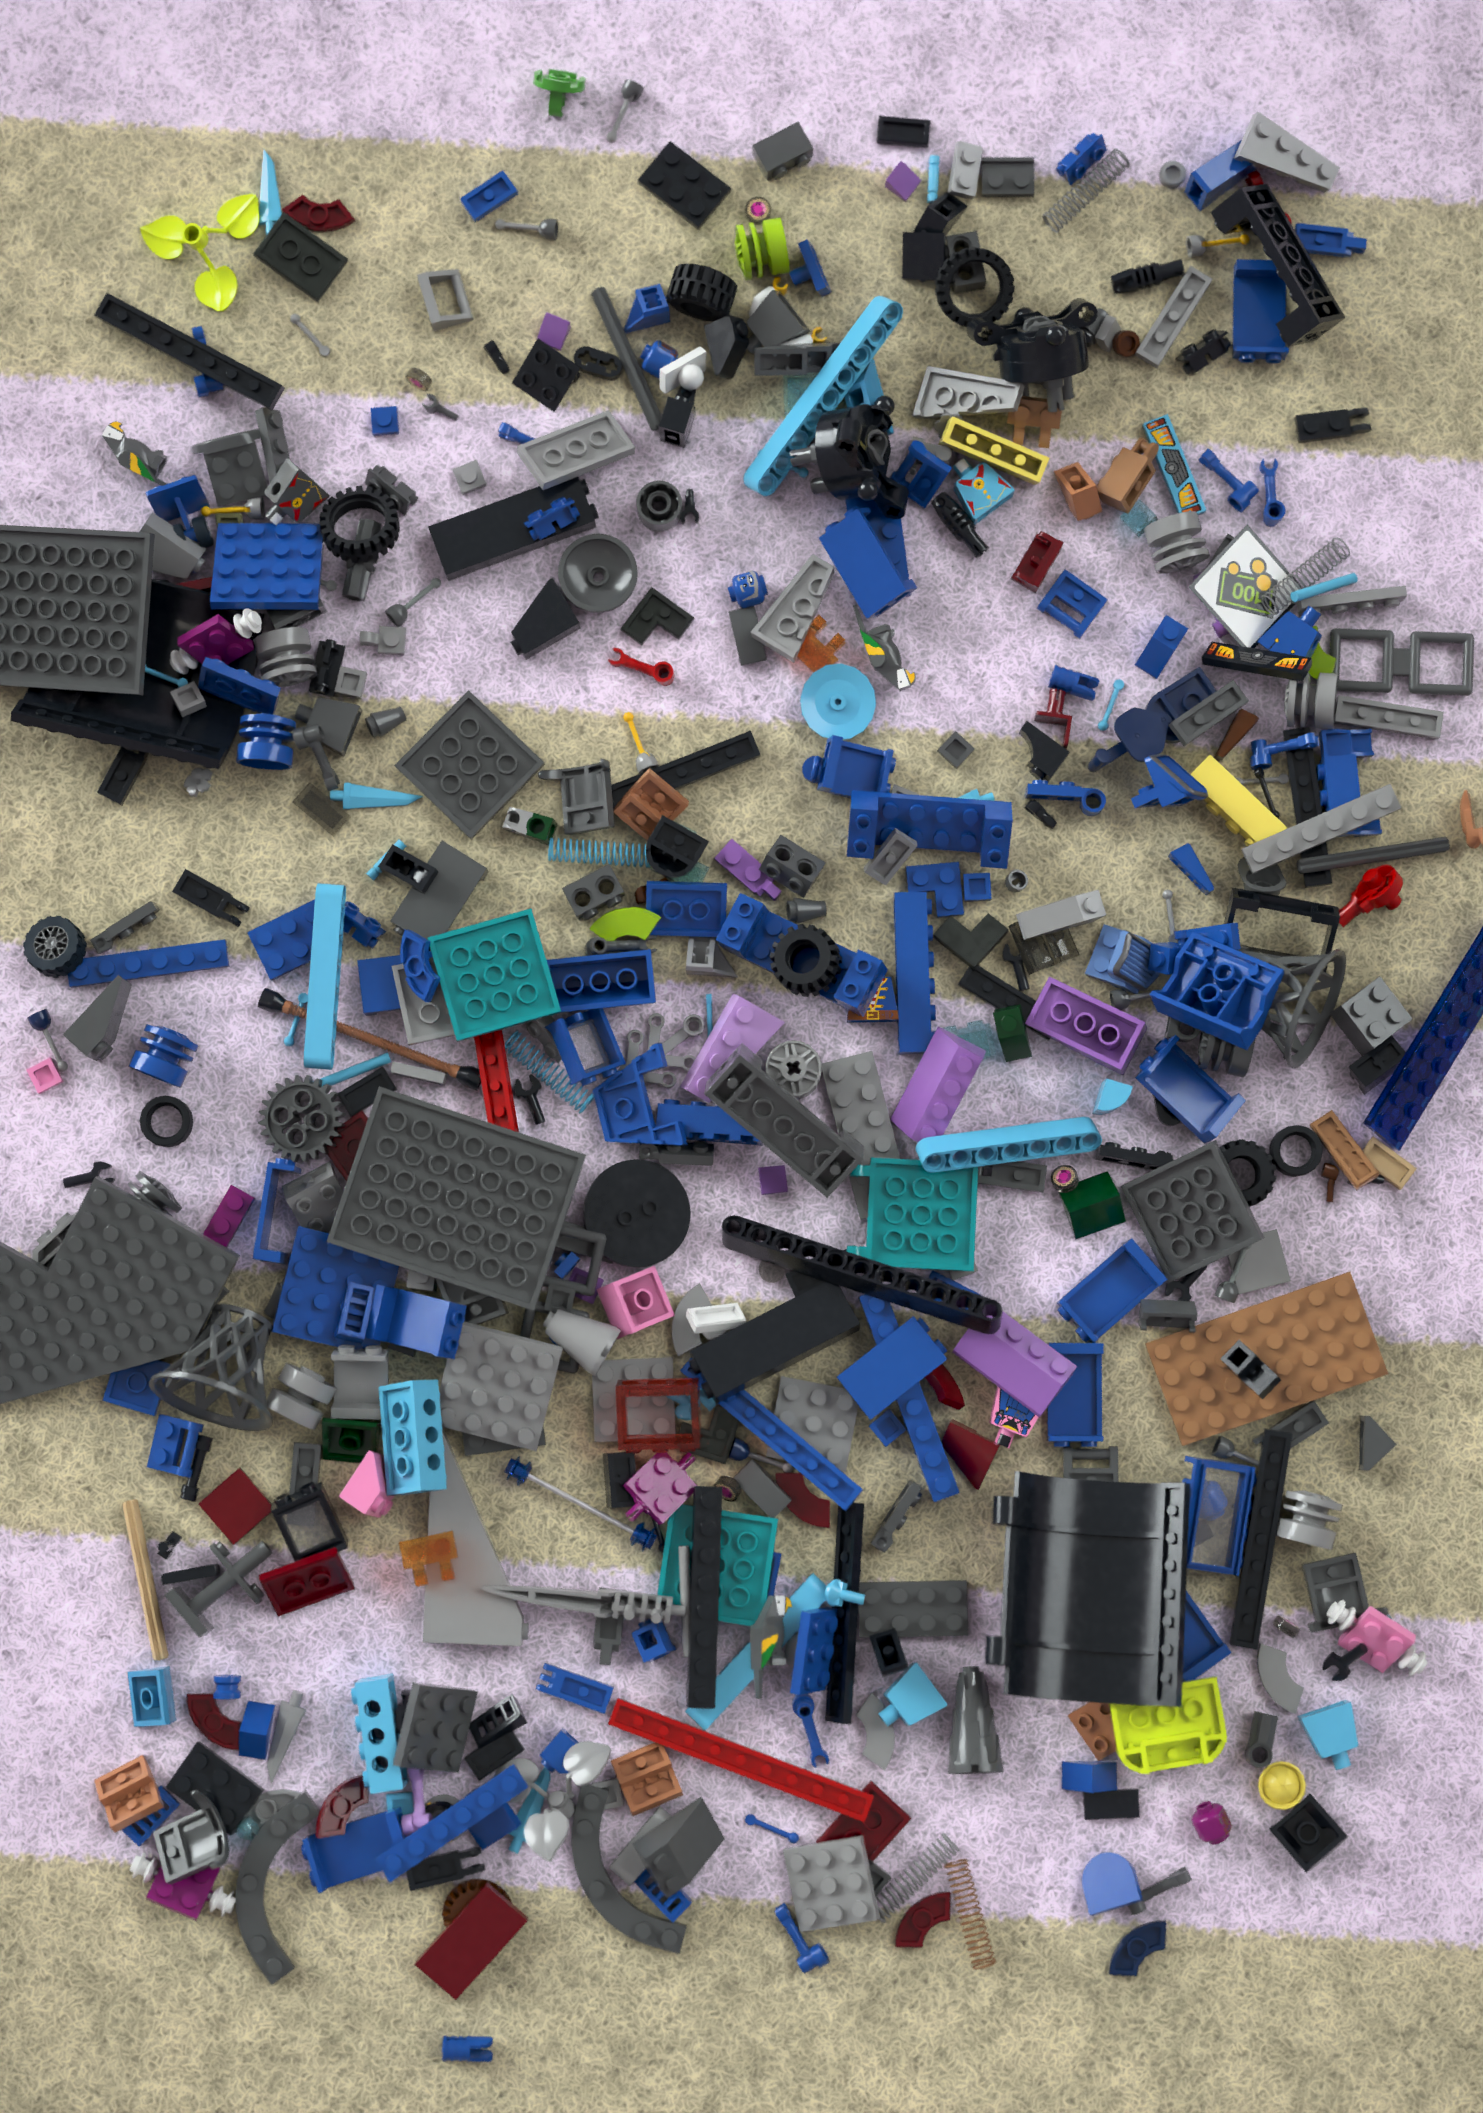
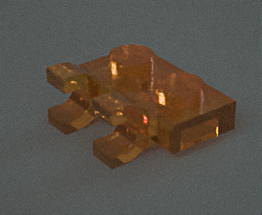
[797,615,846,673]
[399,1531,459,1587]

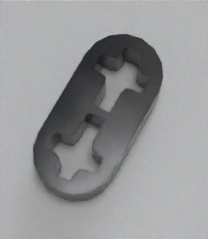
[574,346,622,381]

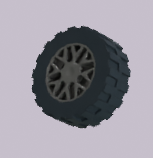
[23,915,87,978]

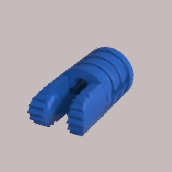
[1048,665,1099,701]
[442,2036,493,2062]

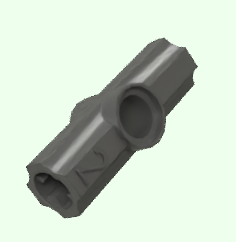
[342,518,382,601]

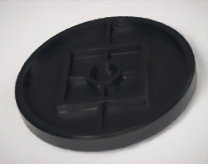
[583,1159,691,1268]

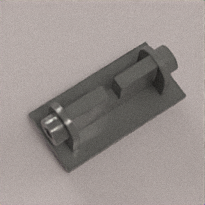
[365,465,418,516]

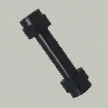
[180,1435,213,1502]

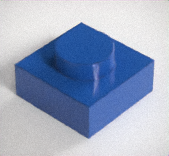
[371,406,399,436]
[963,873,991,902]
[554,1252,581,1279]
[869,1409,907,1447]

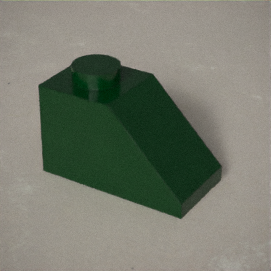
[993,1004,1032,1062]

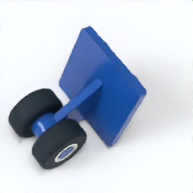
[146,475,214,548]

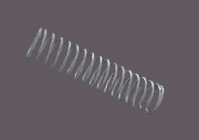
[1043,149,1130,233]
[1261,537,1350,615]
[876,1833,960,1923]

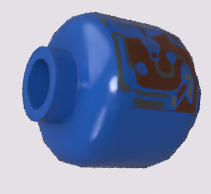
[640,340,678,379]

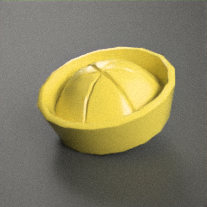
[1258,1761,1306,1810]

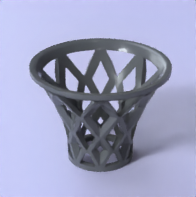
[1238,946,1346,1069]
[149,1304,273,1431]

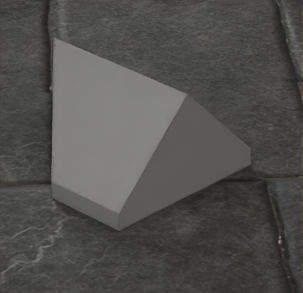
[686,936,738,978]

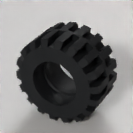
[666,264,738,322]
[770,924,842,997]
[1220,1139,1276,1207]

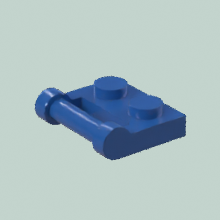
[889,440,952,509]
[1037,569,1108,639]
[147,1414,204,1478]

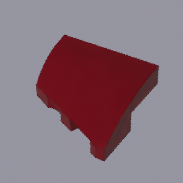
[941,1419,1000,1490]

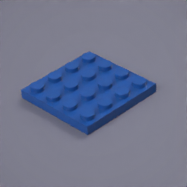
[210,523,324,610]
[271,1226,399,1349]

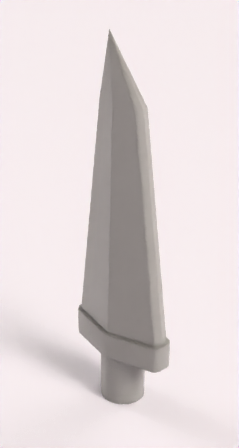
[267,1690,306,1784]

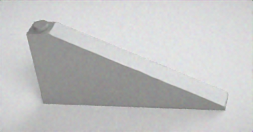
[423,1427,529,1646]

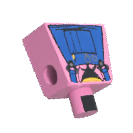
[989,1386,1039,1448]

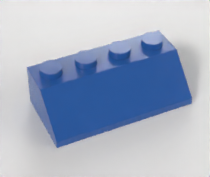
[547,949,656,1013]

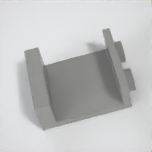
[331,1345,389,1420]

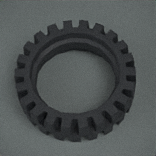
[935,247,1015,328]
[319,486,400,563]

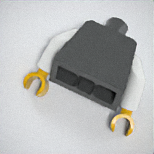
[747,276,827,355]

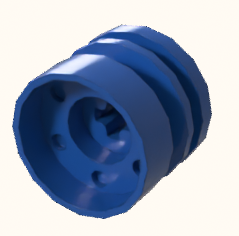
[236,713,296,770]
[128,1024,199,1088]

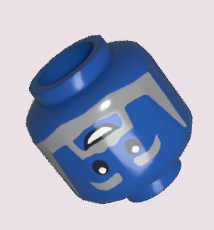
[728,571,768,608]

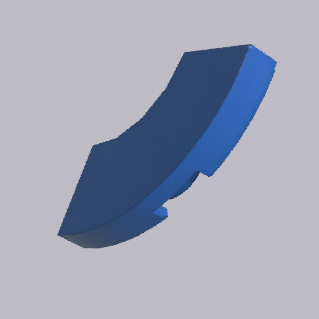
[400,930,441,1002]

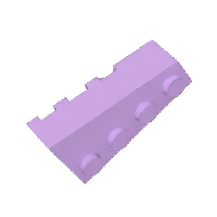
[680,994,785,1103]

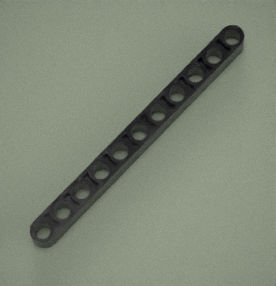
[722,1215,1003,1334]

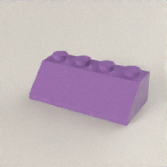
[890,1026,986,1142]
[952,1311,1077,1418]

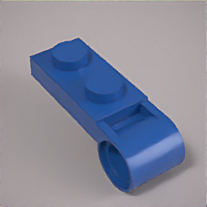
[1025,780,1106,816]

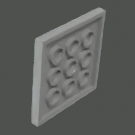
[439,1322,563,1451]

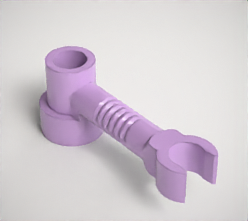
[401,1768,433,1837]

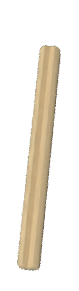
[122,1499,168,1661]

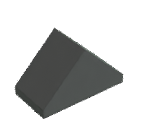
[1359,1416,1397,1471]

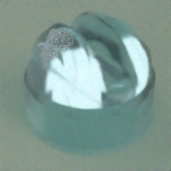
[235,1815,259,1840]

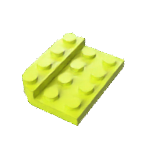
[1109,1676,1227,1774]

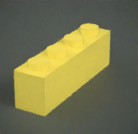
[939,417,1050,485]
[1190,755,1287,846]

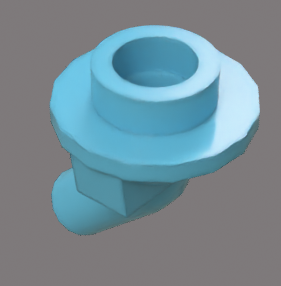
[666,1388,701,1420]
[825,1579,865,1607]

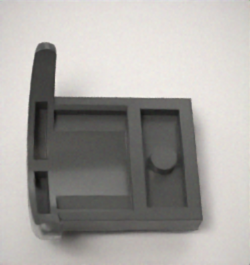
[191,429,268,507]
[538,759,615,835]
[1301,1553,1389,1632]
[153,1790,229,1885]

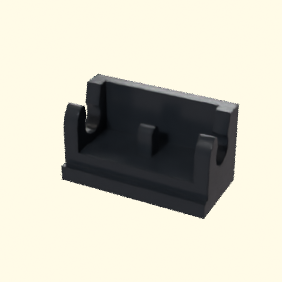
[1348,1035,1409,1095]
[603,1451,636,1508]

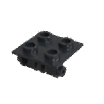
[512,338,581,412]

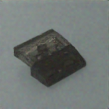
[1008,922,1080,975]

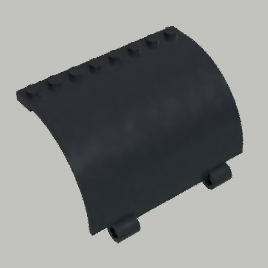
[11,579,264,769]
[985,1471,1190,1707]

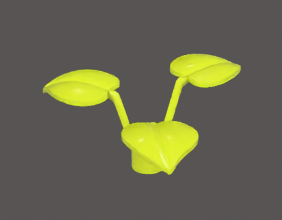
[140,194,260,312]

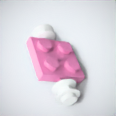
[1327,1600,1427,1676]

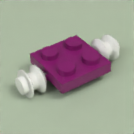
[170,608,262,674]
[130,1852,236,1921]

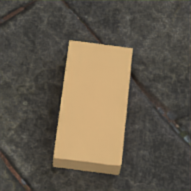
[1362,1136,1417,1190]

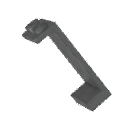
[390,841,489,951]

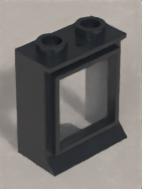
[271,1482,348,1562]

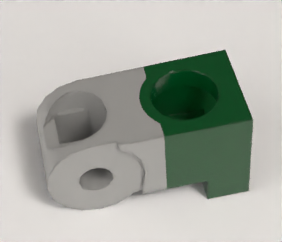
[502,807,557,846]

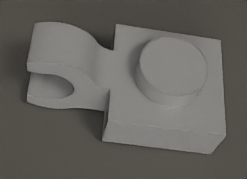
[359,626,406,655]

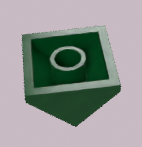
[1057,1171,1126,1240]
[322,1417,381,1463]

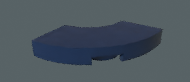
[1108,1920,1166,1976]

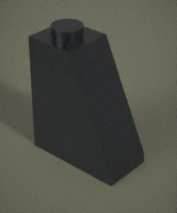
[510,578,581,660]

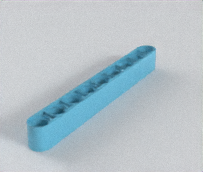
[744,296,903,496]

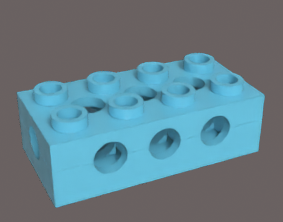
[379,1380,447,1496]
[351,1673,409,1794]

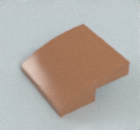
[613,768,689,841]
[611,1742,683,1817]
[94,1755,164,1833]

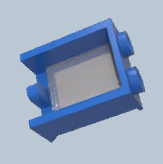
[545,1009,626,1087]

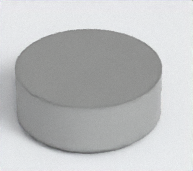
[1159,161,1186,189]

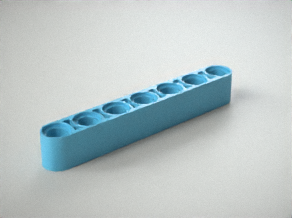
[304,883,346,1070]
[915,1117,1102,1173]
[685,1573,827,1730]

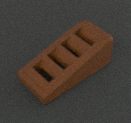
[1214,709,1259,762]

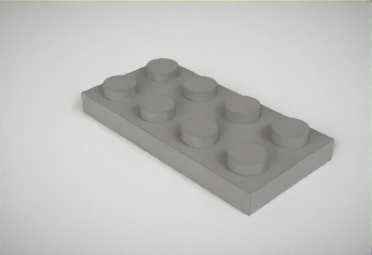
[517,410,635,490]

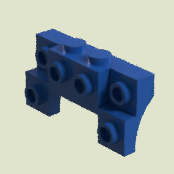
[1316,729,1382,837]

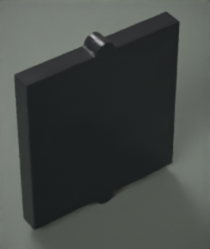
[902,230,946,282]

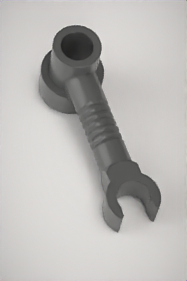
[292,724,340,791]
[585,935,658,956]
[1128,1867,1192,1915]

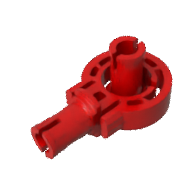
[1339,864,1403,928]

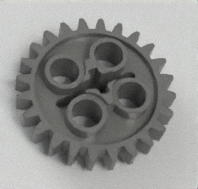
[258,1075,346,1162]

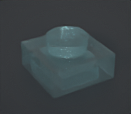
[1120,499,1158,537]

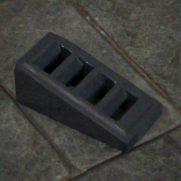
[469,1694,527,1749]

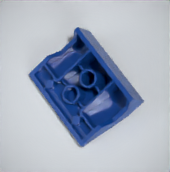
[1150,932,1285,1050]

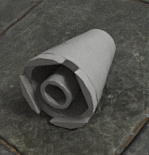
[543,1309,621,1376]

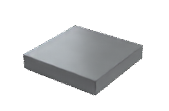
[1227,1229,1291,1294]

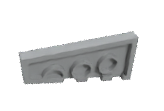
[1234,112,1340,192]

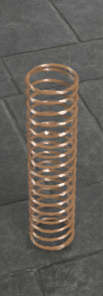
[944,1859,996,1970]

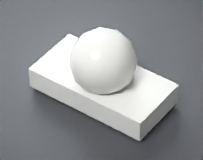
[660,346,706,394]
[686,1303,747,1340]

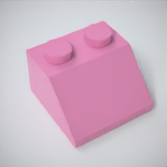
[596,1266,675,1339]
[339,1450,395,1518]

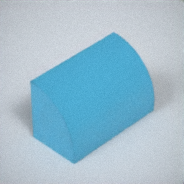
[1092,1079,1133,1115]

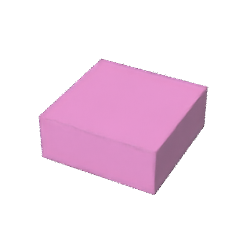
[26,1058,64,1094]

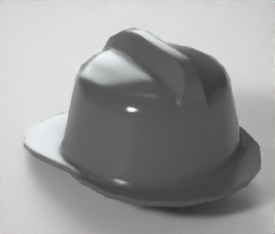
[1238,857,1286,896]

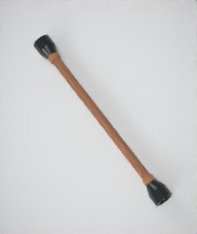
[258,988,481,1091]

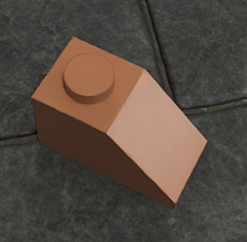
[1054,462,1102,521]

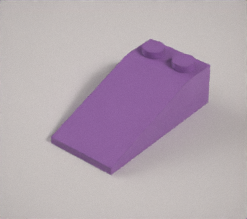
[1025,977,1147,1075]

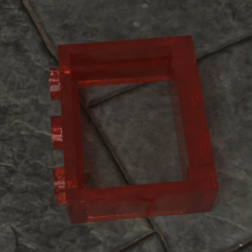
[615,1378,702,1454]

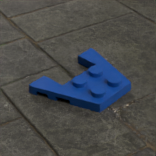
[593,1043,687,1146]

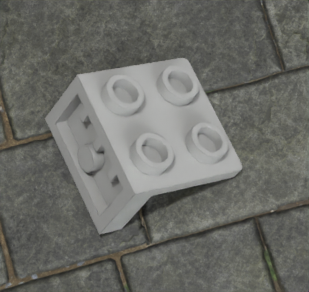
[282,1161,344,1233]

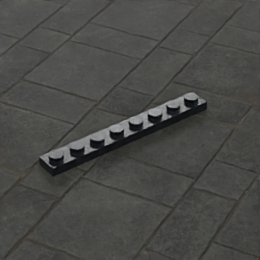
[94,293,285,411]
[1229,1428,1293,1649]
[686,1486,722,1709]
[825,1502,864,1724]

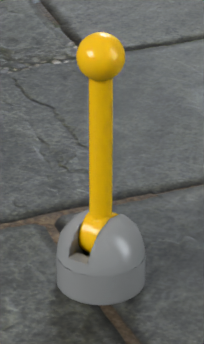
[1186,234,1250,257]
[201,498,265,519]
[623,712,659,774]

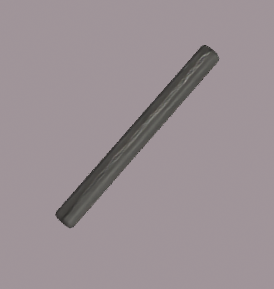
[591,287,662,431]
[1296,837,1450,874]

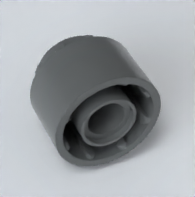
[636,480,682,532]

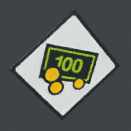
[1189,524,1303,648]

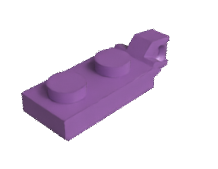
[714,839,782,901]

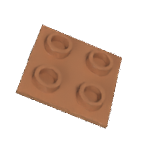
[1067,1702,1116,1761]

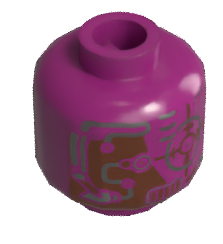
[1191,1801,1232,1845]

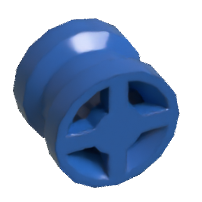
[213,1675,241,1699]

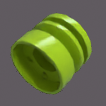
[734,217,790,280]

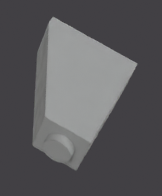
[139,513,206,579]

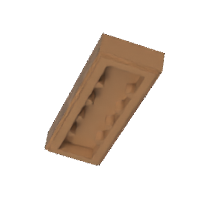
[1310,1110,1379,1191]

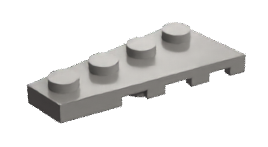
[912,366,1025,419]
[751,554,835,663]

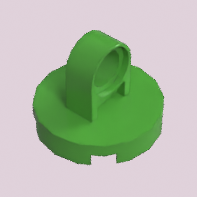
[533,69,586,118]

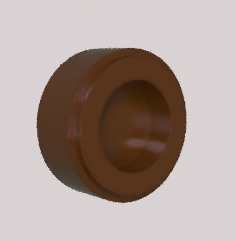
[1112,330,1140,357]

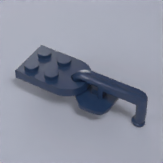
[1088,667,1216,772]

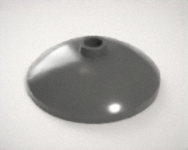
[558,534,638,613]

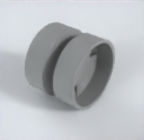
[267,1363,337,1430]

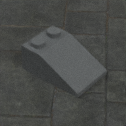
[63,975,132,1061]
[632,1797,725,1898]

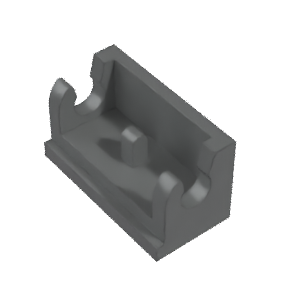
[1139,1299,1198,1333]

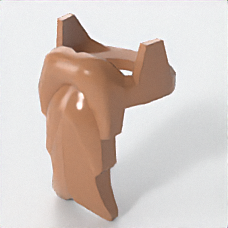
[1460,790,1483,849]

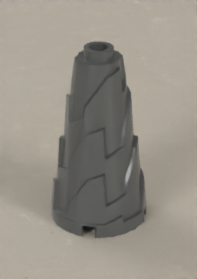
[948,1666,1004,1774]

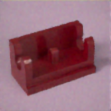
[1011,531,1064,593]

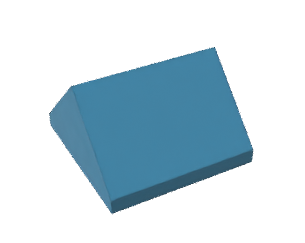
[128,1666,176,1727]

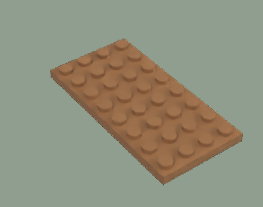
[1145,1271,1388,1446]

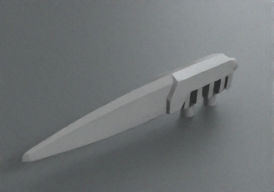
[481,1585,686,1624]

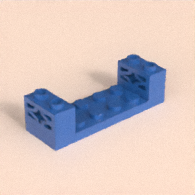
[847,790,1013,869]
[716,893,888,1017]

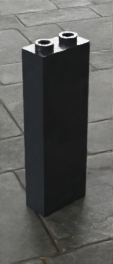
[428,476,599,581]
[688,1281,860,1404]

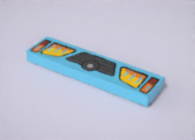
[1142,414,1206,515]

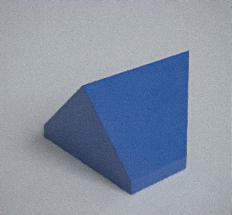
[624,284,670,334]

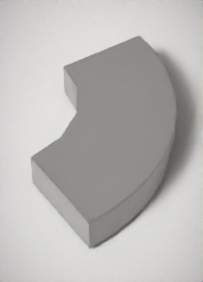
[672,1283,712,1357]
[1257,1643,1304,1714]
[856,1692,895,1770]
[237,1789,302,1835]

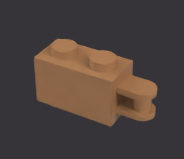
[1097,437,1159,514]

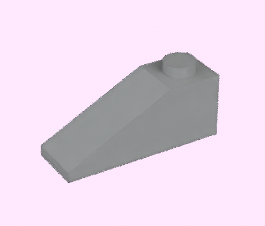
[1016,890,1106,940]

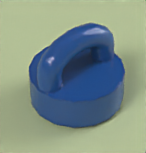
[802,756,823,783]

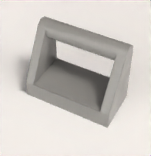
[417,269,473,331]

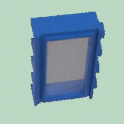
[1182,1456,1256,1576]

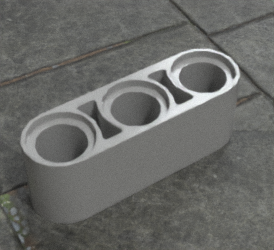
[609,1806,672,1886]

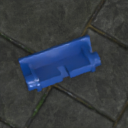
[1056,133,1107,186]
[524,497,580,541]
[344,901,386,949]

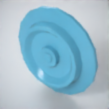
[800,664,876,740]

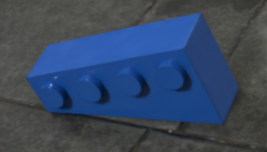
[656,1099,763,1146]

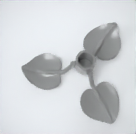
[494,1741,611,1862]

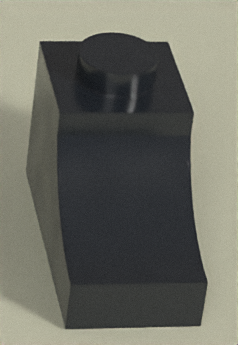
[1019,721,1070,782]
[378,844,438,894]

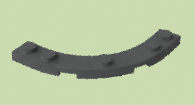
[571,1784,687,1954]
[236,1790,320,1985]

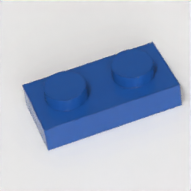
[460,170,518,223]

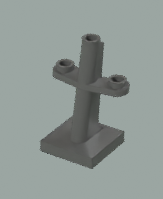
[164,1541,273,1638]

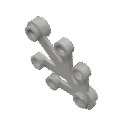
[618,1013,705,1088]

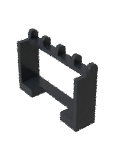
[1224,888,1340,973]

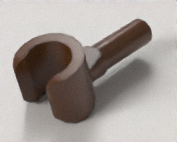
[634,877,668,904]
[1321,1163,1339,1202]

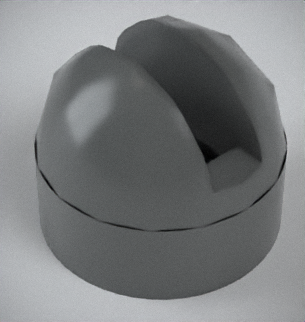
[1005,870,1028,893]

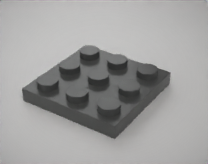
[393,1682,478,1773]

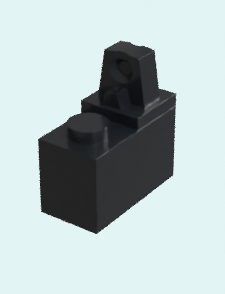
[659,386,696,448]

